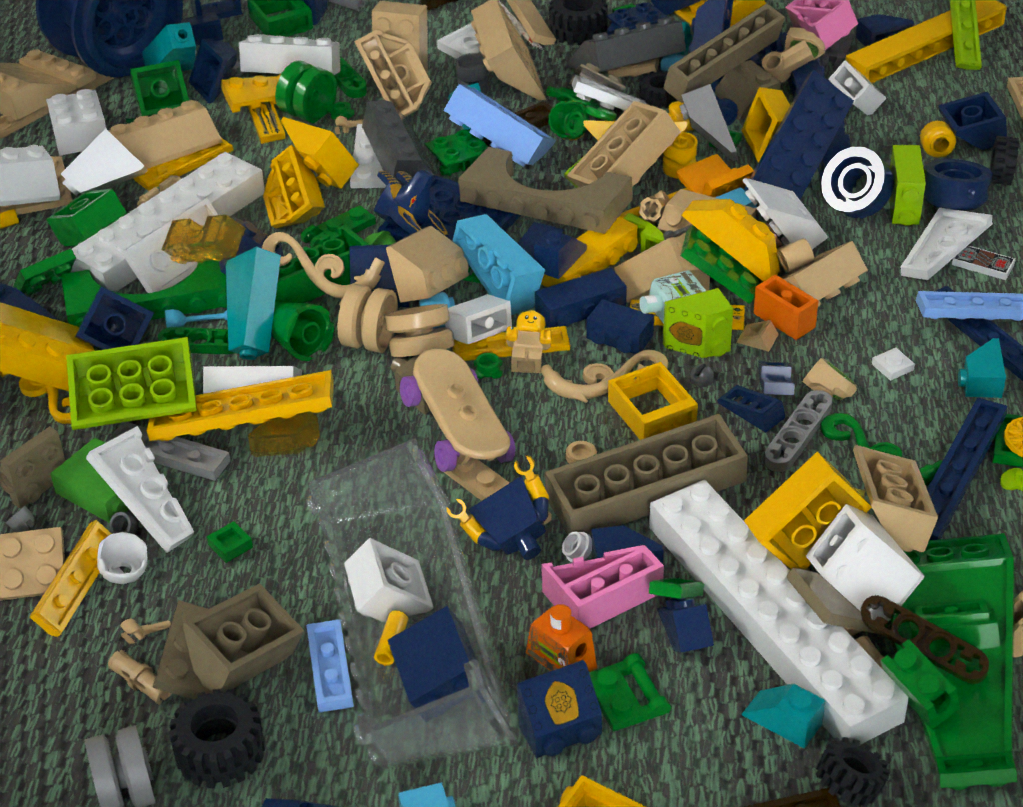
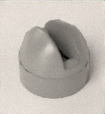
[5,506,34,532]

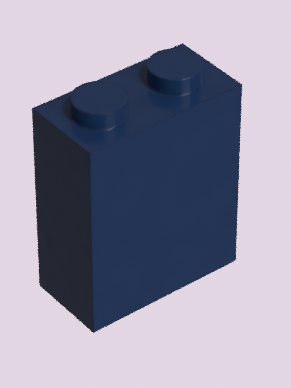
[388,605,487,719]

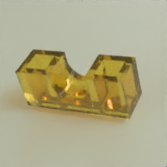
[161,214,246,264]

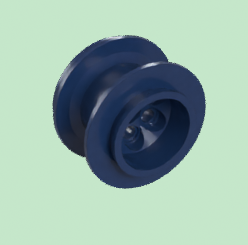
[36,0,183,77]

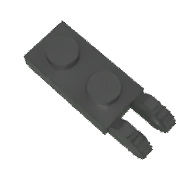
[820,33,854,71]

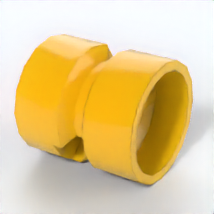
[663,132,697,178]

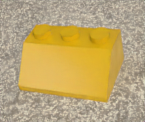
[744,451,872,570]

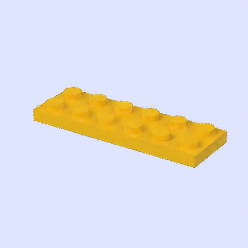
[146,370,334,441]

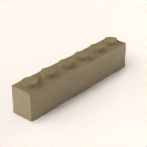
[663,4,785,103]

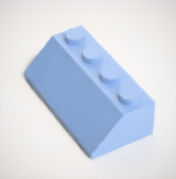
[443,84,557,167]

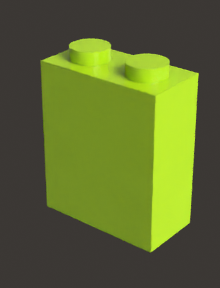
[889,145,926,226]

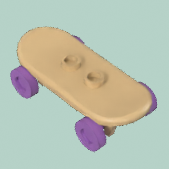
[400,348,515,472]

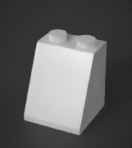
[61,128,148,196]

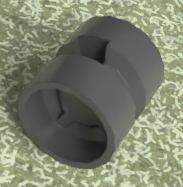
[456,53,489,94]

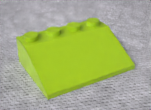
[66,337,197,430]

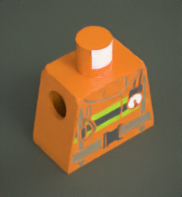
[526,604,597,672]

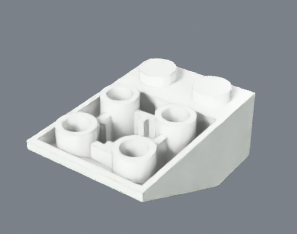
[742,178,828,249]
[806,504,925,621]

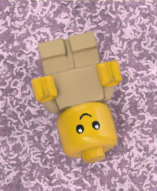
[505,310,552,373]

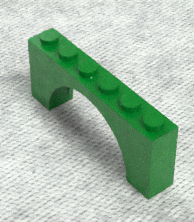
[61,247,227,327]

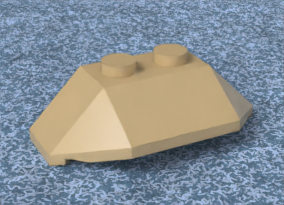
[354,30,432,117]

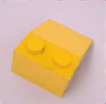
[281,117,359,189]

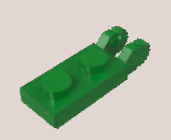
[300,205,376,248]

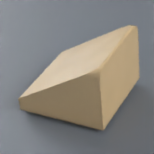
[737,320,779,352]

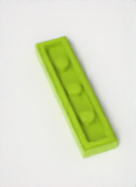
[950,0,982,70]

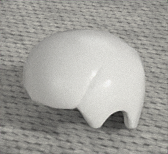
[97,532,148,584]

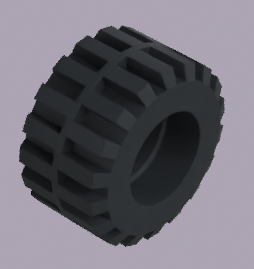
[549,0,608,45]
[169,689,265,789]

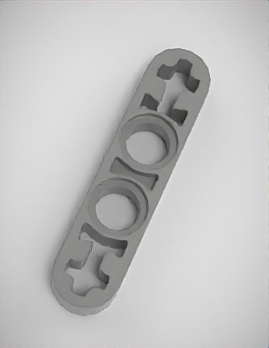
[764,390,832,472]

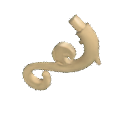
[262,232,385,305]
[540,350,668,403]

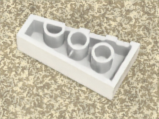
[239,34,340,75]

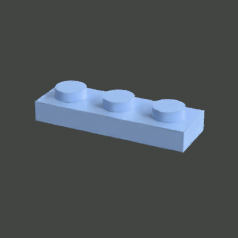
[306,619,354,713]

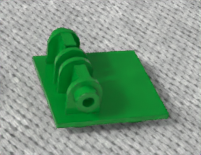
[424,129,488,176]

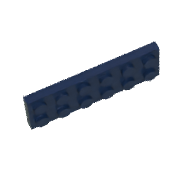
[744,70,854,200]

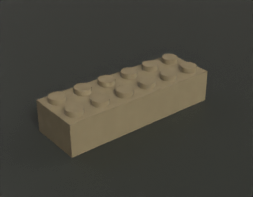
[545,414,748,535]

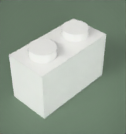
[828,60,886,116]
[445,294,512,344]

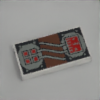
[952,246,1015,280]

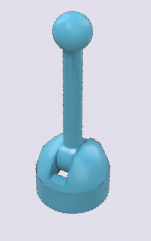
[165,309,228,328]

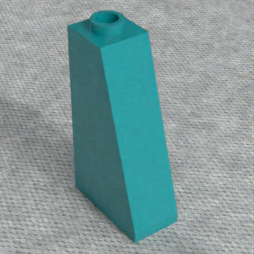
[142,22,196,71]
[226,247,281,360]

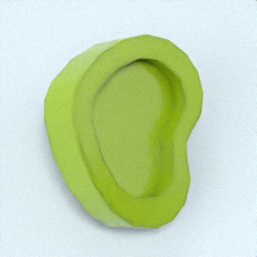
[1000,468,1023,491]

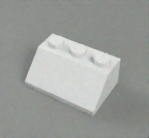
[0,145,60,206]
[203,366,302,394]

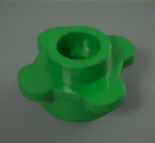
[327,102,355,120]
[474,353,503,379]

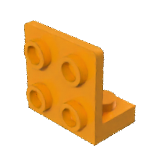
[676,154,754,197]

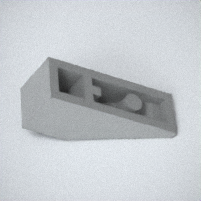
[679,84,738,161]

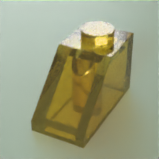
[248,412,320,457]

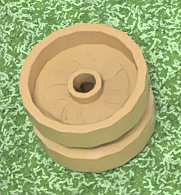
[337,284,398,353]
[384,304,454,357]

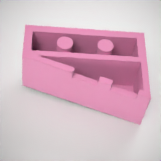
[785,0,858,50]
[541,545,664,629]

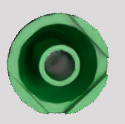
[271,302,334,361]

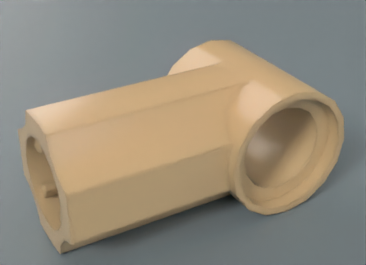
[762,40,815,83]
[639,190,670,225]
[777,238,814,273]

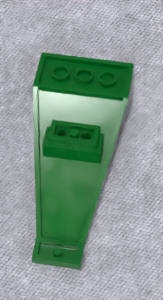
[889,533,1017,790]

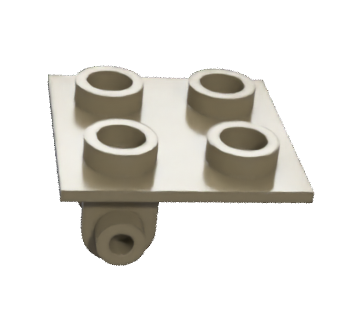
[569,63,626,92]

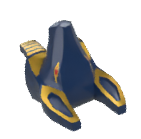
[373,170,448,237]

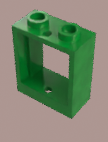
[247,0,313,37]

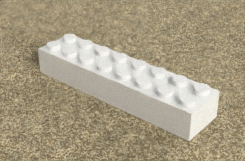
[70,152,265,292]

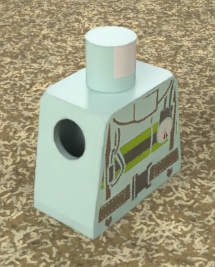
[639,270,706,324]

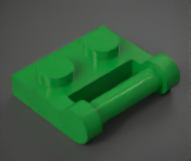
[589,653,671,732]

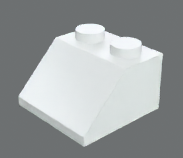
[344,538,434,622]

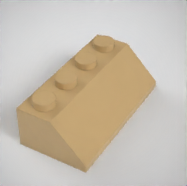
[108,100,222,169]
[567,101,681,187]
[853,445,938,552]

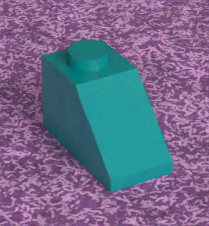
[958,338,1006,398]
[742,684,826,748]

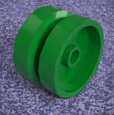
[275,61,337,123]

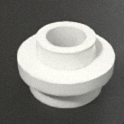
[562,531,592,563]

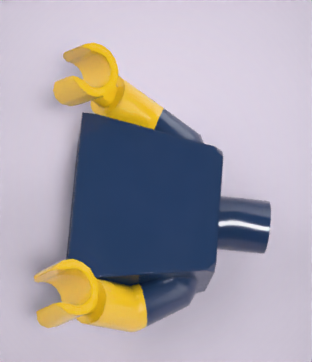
[446,455,549,560]

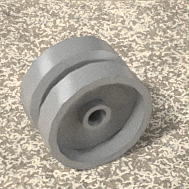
[84,725,156,807]

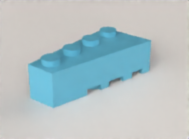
[453,214,545,315]

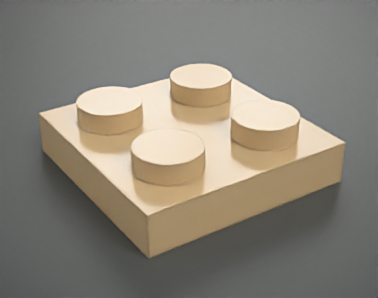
[0,527,65,601]

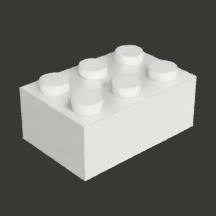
[46,89,106,156]

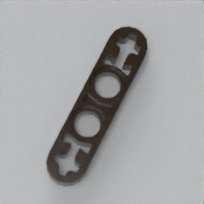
[861,595,989,684]

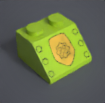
[663,288,733,358]

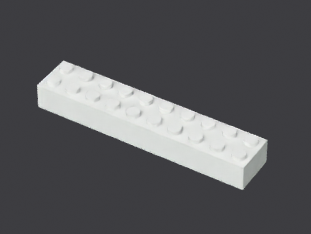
[649,479,909,745]

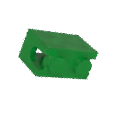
[881,639,960,729]

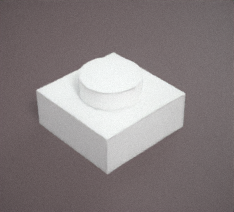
[872,348,915,381]

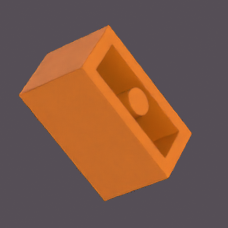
[753,275,819,340]

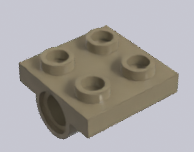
[0,426,65,509]

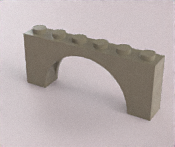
[458,147,633,234]

